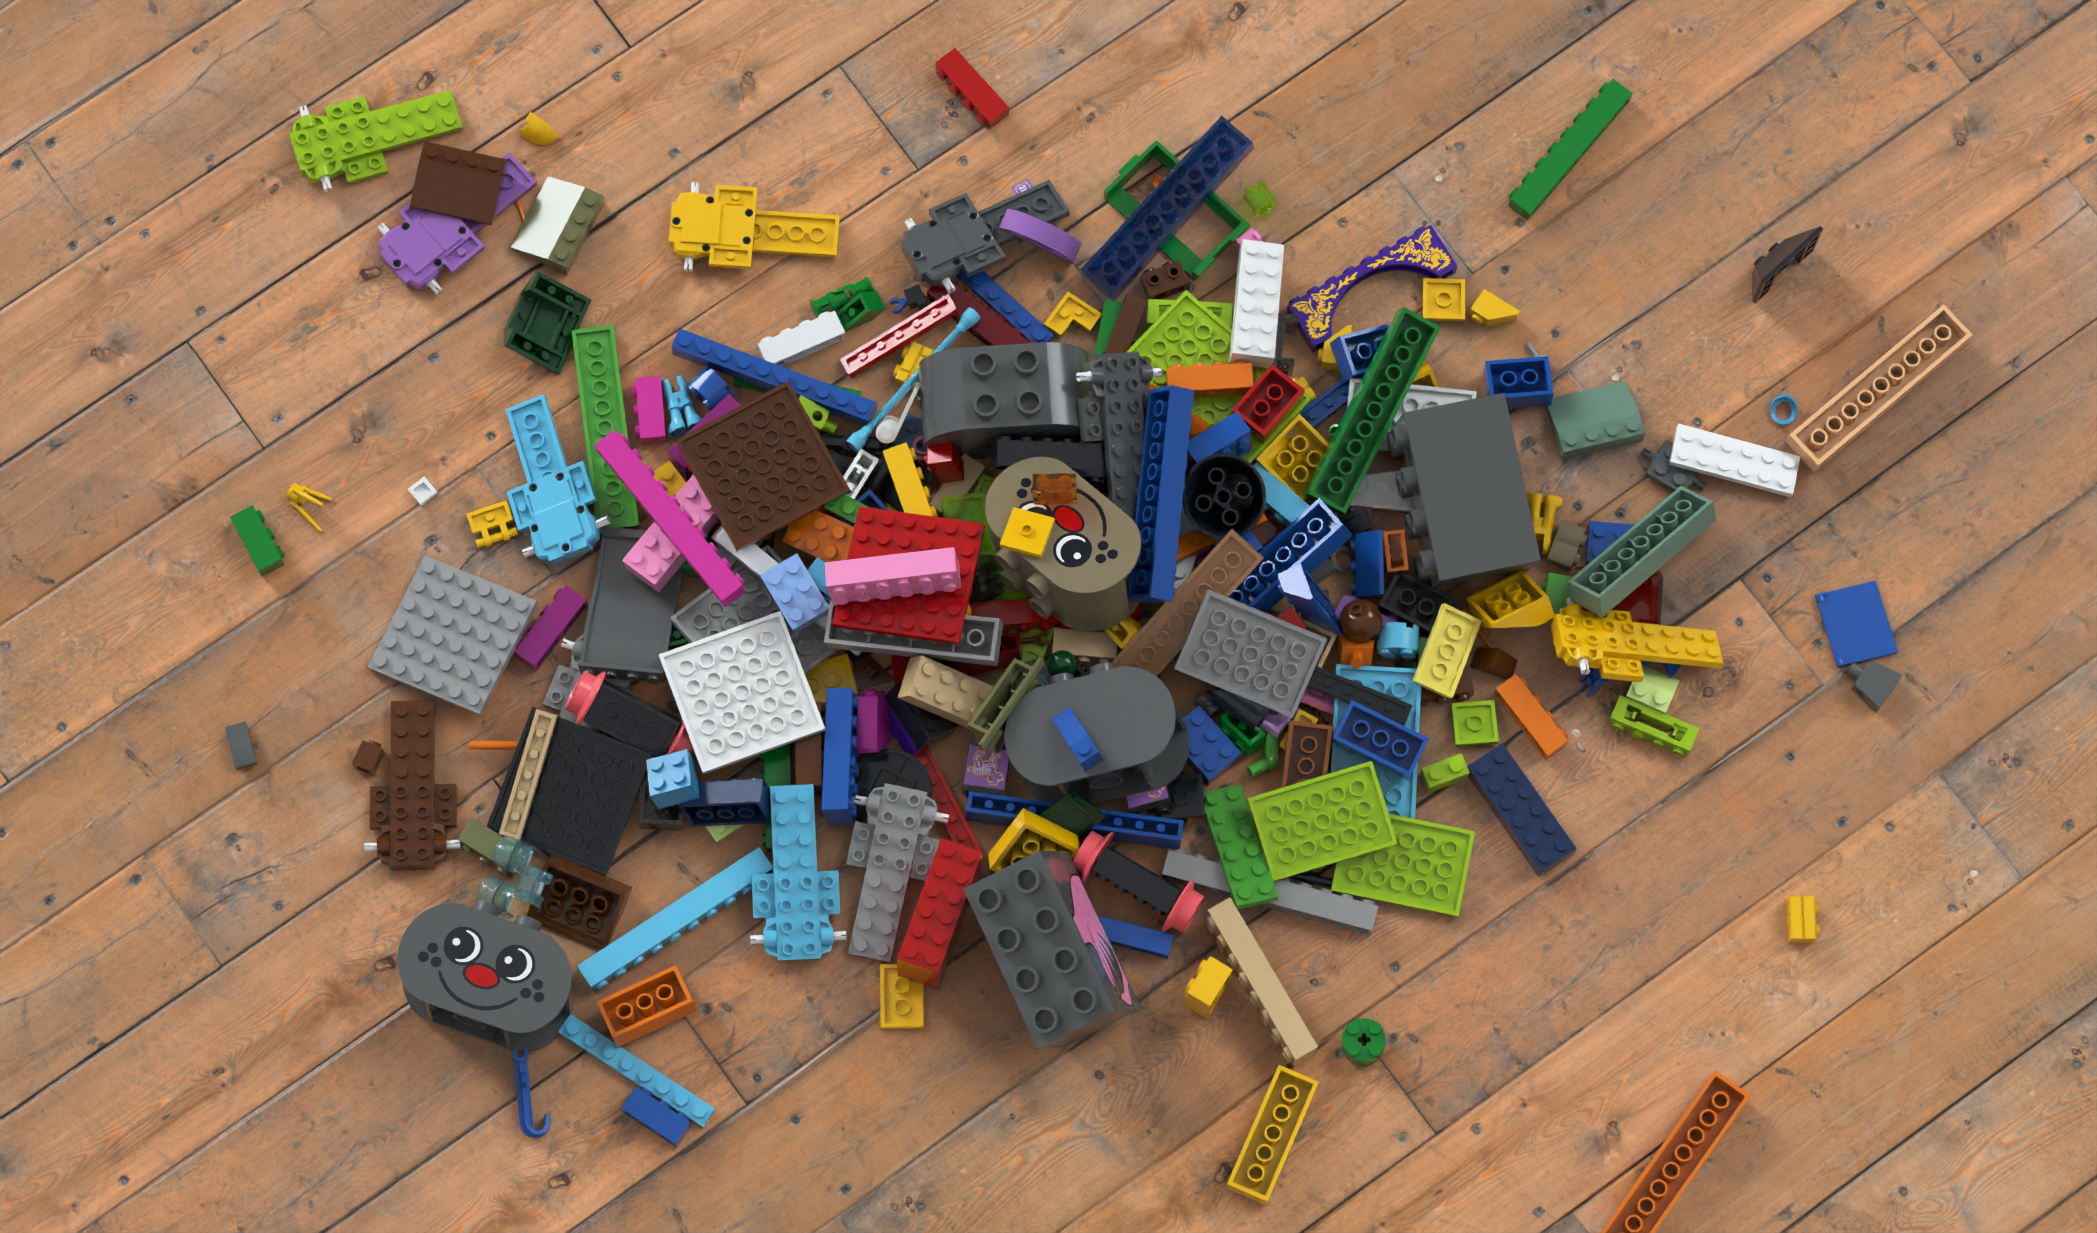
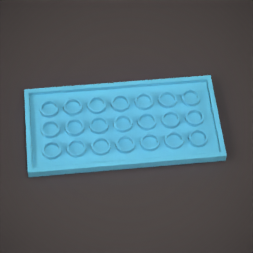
[1330,664,1421,819]

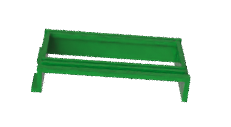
[1104,140,1250,281]

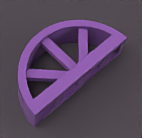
[999,209,1082,264]

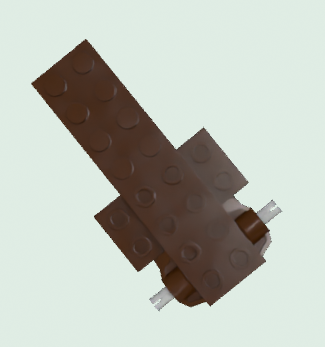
[364,700,461,871]

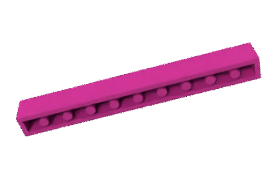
[594,429,745,607]

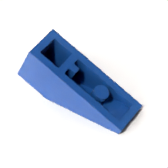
[1051,707,1103,771]

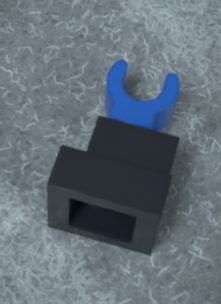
[889,284,927,314]

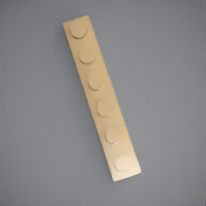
[499,709,558,840]

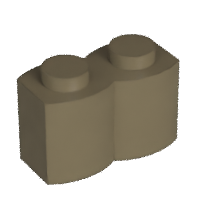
[1546,520,1587,571]

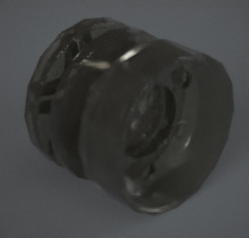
[969,554,1005,603]

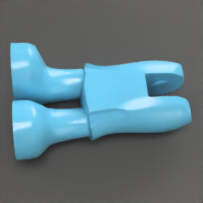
[662,375,703,439]

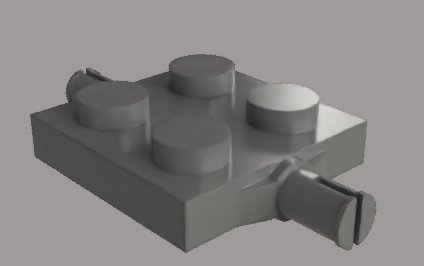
[1641,440,1707,492]

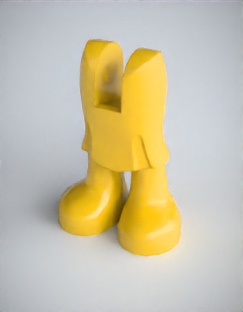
[1527,493,1563,555]

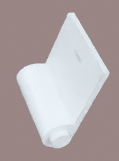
[876,382,920,443]

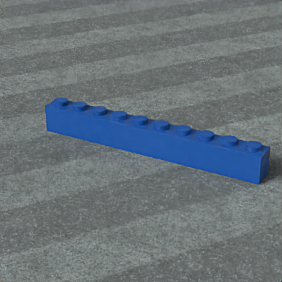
[671,328,877,426]
[966,791,1184,849]

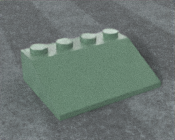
[1546,381,1645,460]

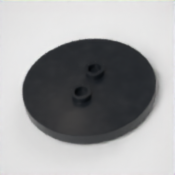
[854,749,933,824]

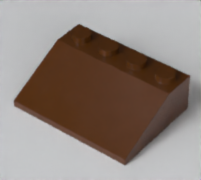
[410,141,507,226]
[527,854,632,950]

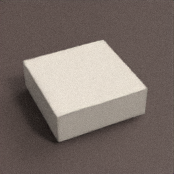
[408,477,438,507]

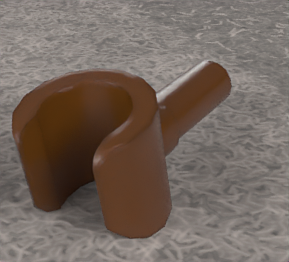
[1022,631,1050,646]

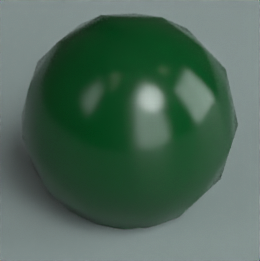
[1047,650,1077,676]

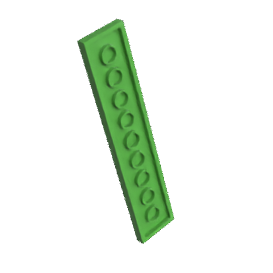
[571,325,639,531]

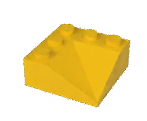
[1255,414,1329,501]
[1466,570,1555,628]
[988,808,1079,872]

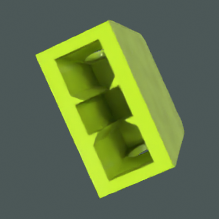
[799,395,838,435]

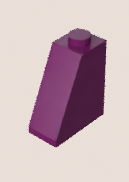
[857,688,892,753]

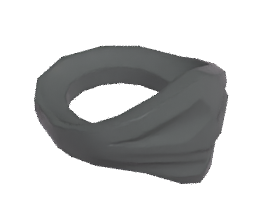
[1328,545,1354,574]

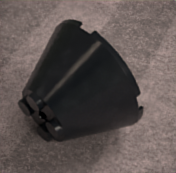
[1182,453,1266,539]

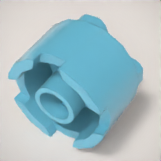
[1376,622,1419,660]

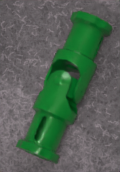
[809,276,874,318]

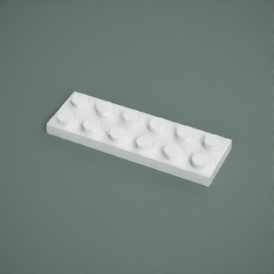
[1669,424,1800,497]

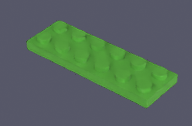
[1204,784,1279,910]

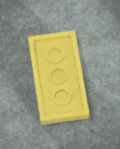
[1412,603,1482,699]

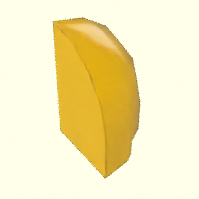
[520,112,559,145]

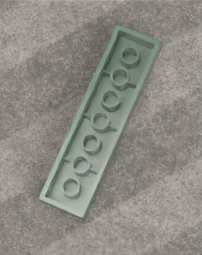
[1568,486,1716,617]

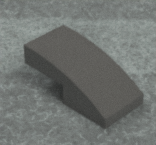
[225,721,257,770]

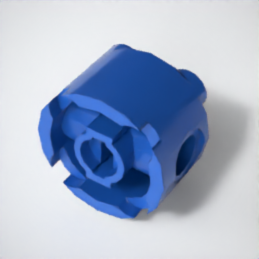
[688,365,737,411]

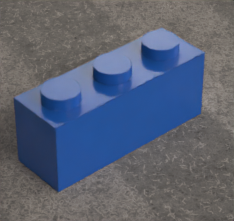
[621,1087,691,1148]

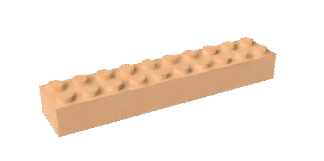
[1786,305,1972,473]

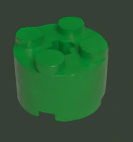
[1341,1018,1386,1066]

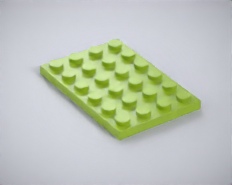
[1247,761,1398,881]
[1331,814,1475,917]

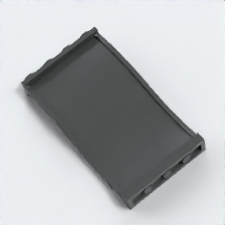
[578,527,684,684]

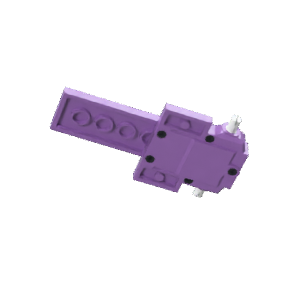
[377,152,537,295]

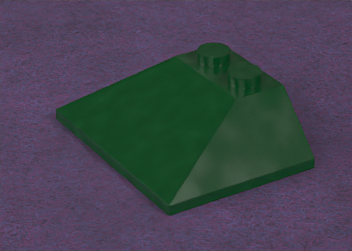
[504,271,591,375]

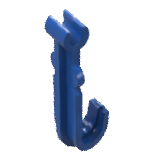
[511,1048,550,1138]

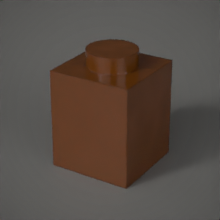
[352,740,384,776]

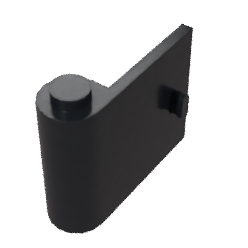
[864,442,936,512]
[1211,687,1272,731]

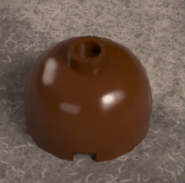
[1339,599,1383,643]

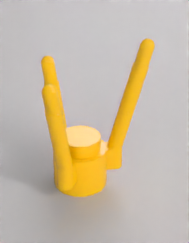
[286,483,332,532]

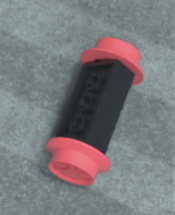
[564,671,693,758]
[1073,831,1205,934]

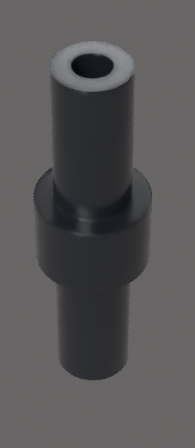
[1289,871,1333,887]

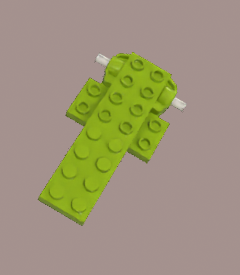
[289,90,463,192]

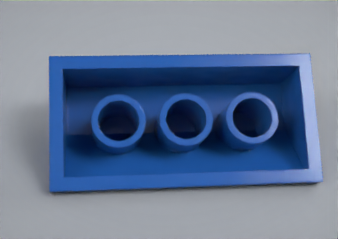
[1277,563,1343,636]

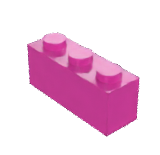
[632,376,667,445]

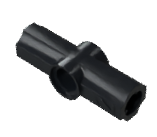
[820,433,884,458]

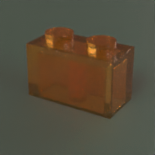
[1032,473,1078,505]

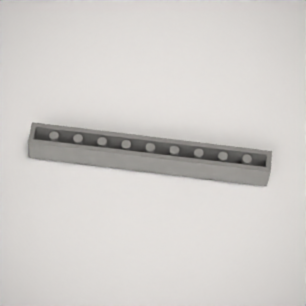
[1162,849,1378,935]

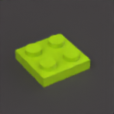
[1451,700,1499,747]

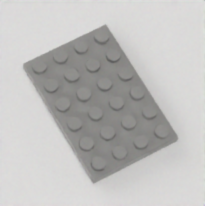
[1174,589,1327,718]

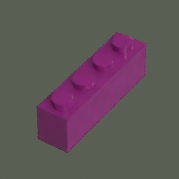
[514,585,588,671]

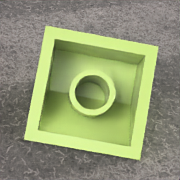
[1626,665,1680,714]

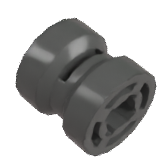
[1194,690,1222,719]

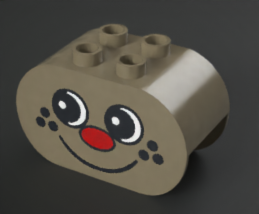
[985,457,1141,631]

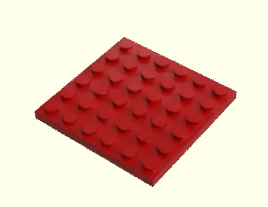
[832,506,986,645]

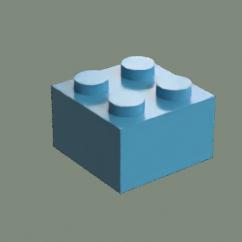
[646,749,700,809]

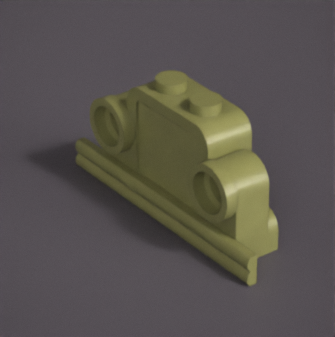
[967,657,1045,753]

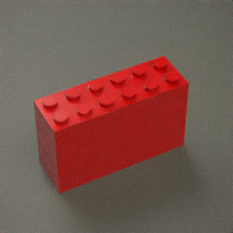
[897,838,983,991]

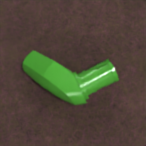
[1246,730,1279,779]

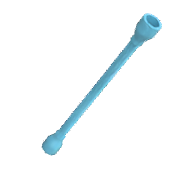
[846,307,981,453]

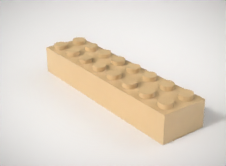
[1205,898,1318,1068]

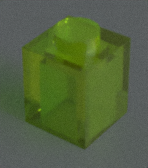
[1244,180,1276,217]

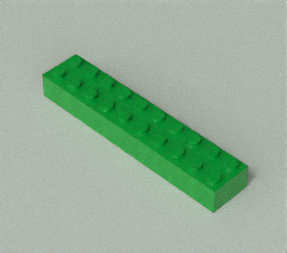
[1303,307,1441,516]

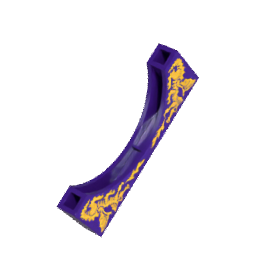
[1287,225,1457,353]

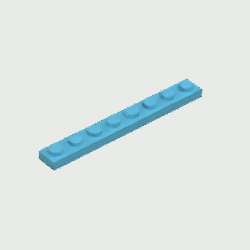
[558,1014,715,1128]

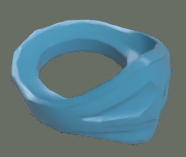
[1770,394,1798,425]

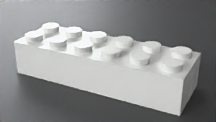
[1229,239,1284,369]

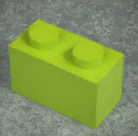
[1420,753,1470,794]

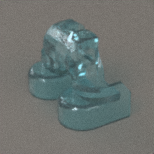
[477,836,553,919]

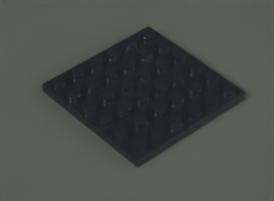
[487,707,653,875]

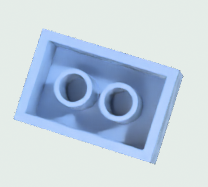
[760,553,829,634]

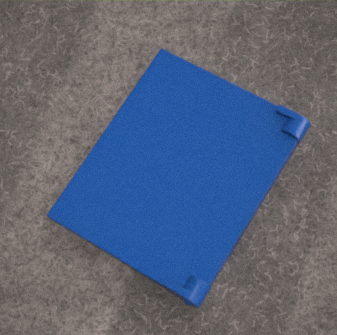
[1815,580,1898,668]

